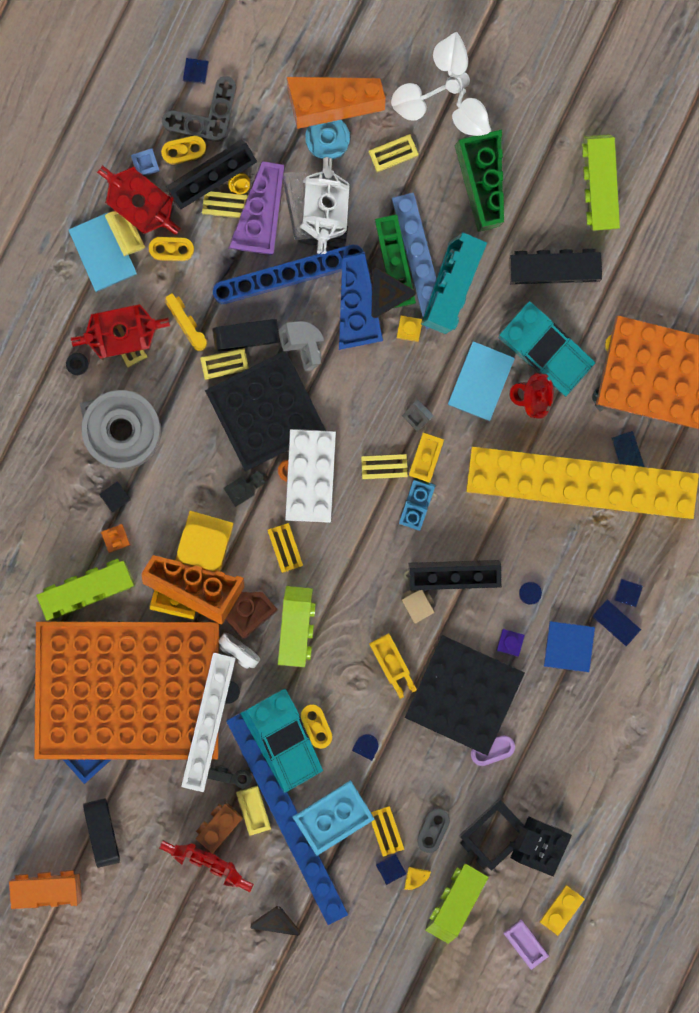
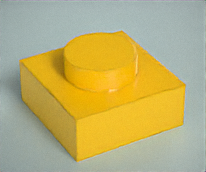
[397,315,422,342]

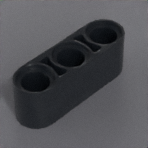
[212,319,280,351]
[83,798,120,868]

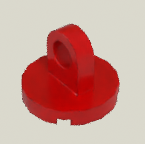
[509,373,554,419]

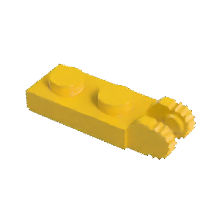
[165,293,207,352]
[369,633,417,699]

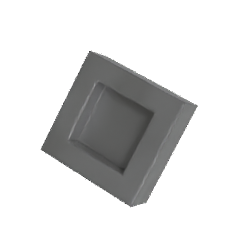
[402,400,434,432]

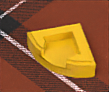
[404,866,431,890]

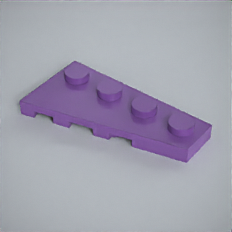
[228,161,284,255]

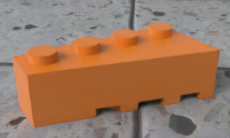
[287,77,385,129]
[141,555,244,625]

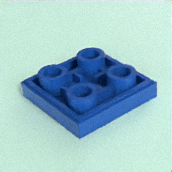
[544,621,595,672]

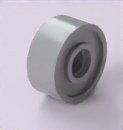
[82,390,161,470]

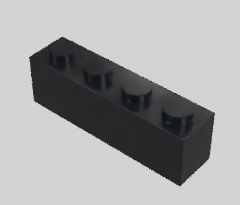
[165,139,258,210]
[509,249,602,285]
[408,560,502,590]

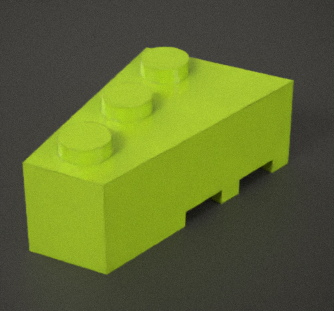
[278,586,316,667]
[425,864,489,944]

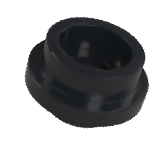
[66,353,89,376]

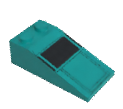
[498,301,595,397]
[240,689,323,793]

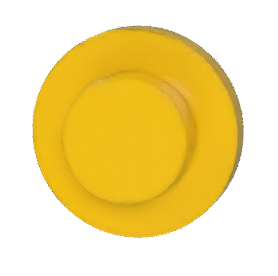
[228,172,250,195]

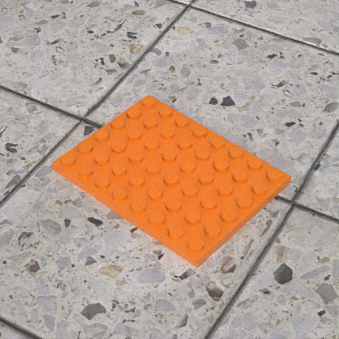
[34,622,219,760]

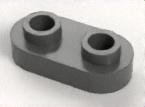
[417,808,450,853]

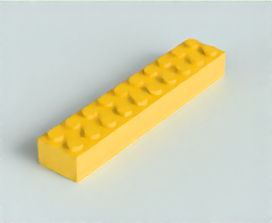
[466,447,699,519]

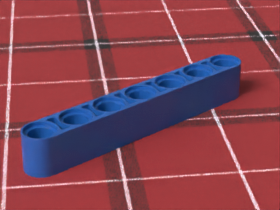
[213,244,364,304]

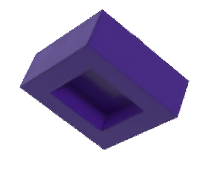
[496,629,525,657]

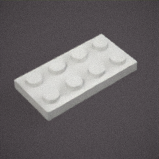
[285,429,336,522]

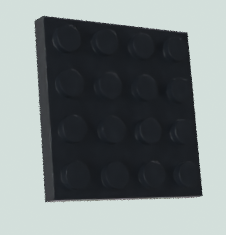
[205,351,326,472]
[405,635,525,756]

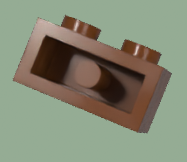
[195,802,243,854]

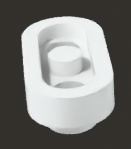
[218,633,260,669]

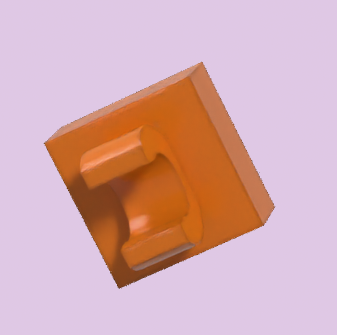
[101,524,130,553]

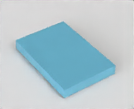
[69,212,137,292]
[448,342,515,422]
[293,780,375,856]

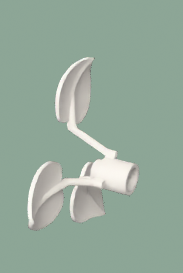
[391,32,492,136]

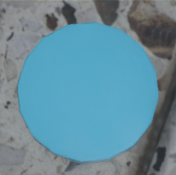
[306,120,350,160]

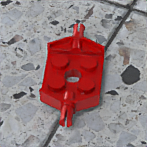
[97,165,181,235]
[71,304,170,360]
[159,840,254,893]

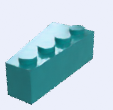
[421,232,487,334]

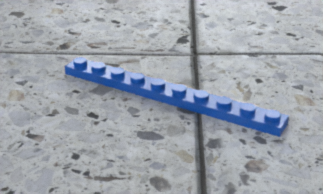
[226,714,348,925]

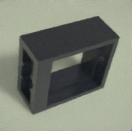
[459,798,524,871]

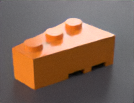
[9,870,82,909]

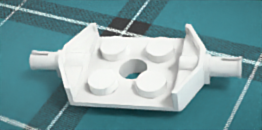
[300,157,349,254]

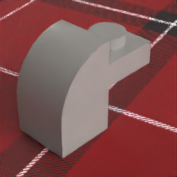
[278,321,324,371]

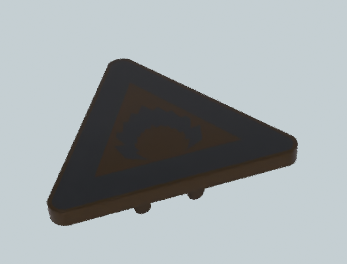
[371,268,416,318]
[250,906,300,936]

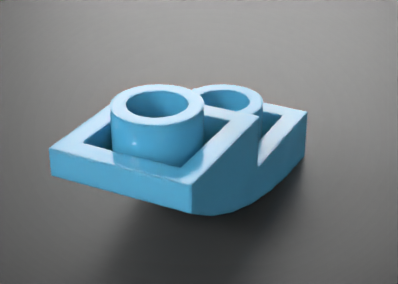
[399,478,436,531]

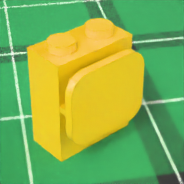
[175,511,234,572]

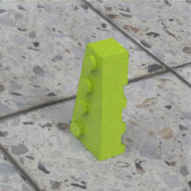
[582,134,620,231]
[36,558,135,621]

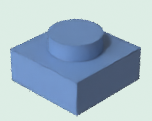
[131,148,160,176]

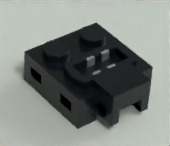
[509,816,572,877]

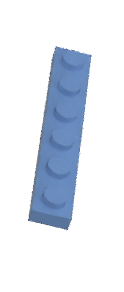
[392,192,436,329]

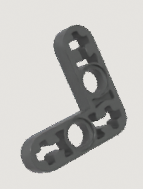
[162,76,236,142]

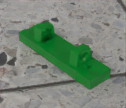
[375,215,416,309]

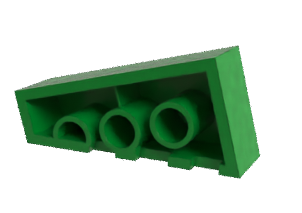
[455,129,504,232]

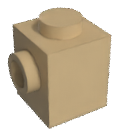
[401,590,435,624]

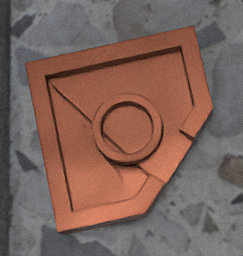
[225,592,278,640]

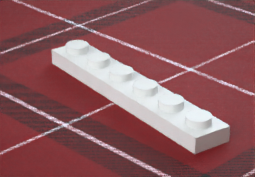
[181,653,235,792]

